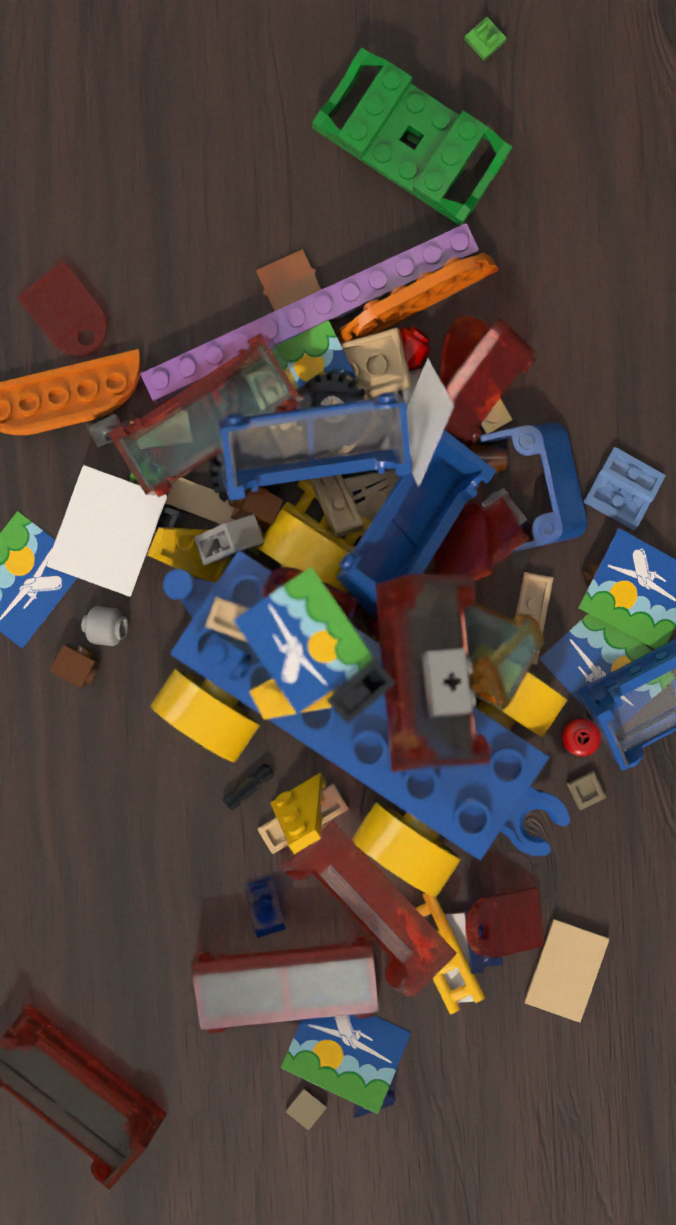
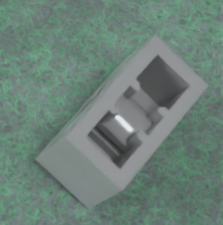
[194,514,264,565]
[422,649,475,718]

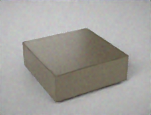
[566,771,606,810]
[286,1087,327,1131]

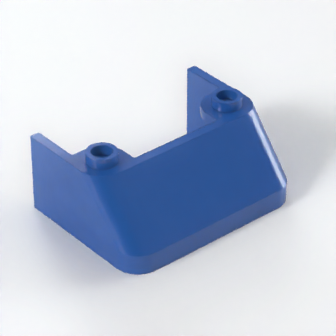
[477,422,587,554]

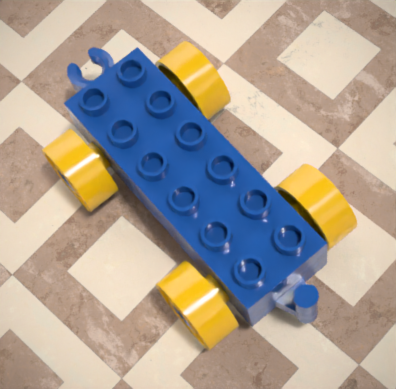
[150,510,570,897]

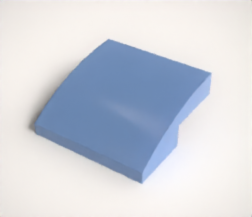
[583,447,666,531]

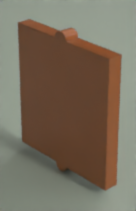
[256,249,321,312]

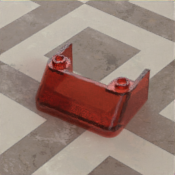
[444,318,536,446]

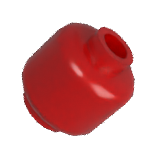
[400,326,431,370]
[560,717,601,757]

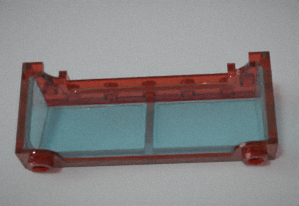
[108,333,304,497]

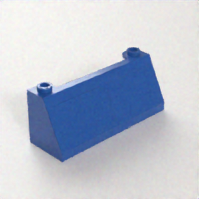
[337,430,496,621]

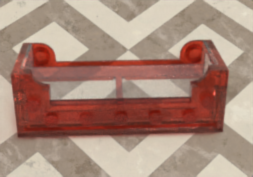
[278,820,457,996]

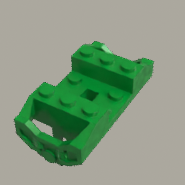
[312,47,512,226]

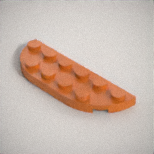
[338,253,499,343]
[0,349,142,435]

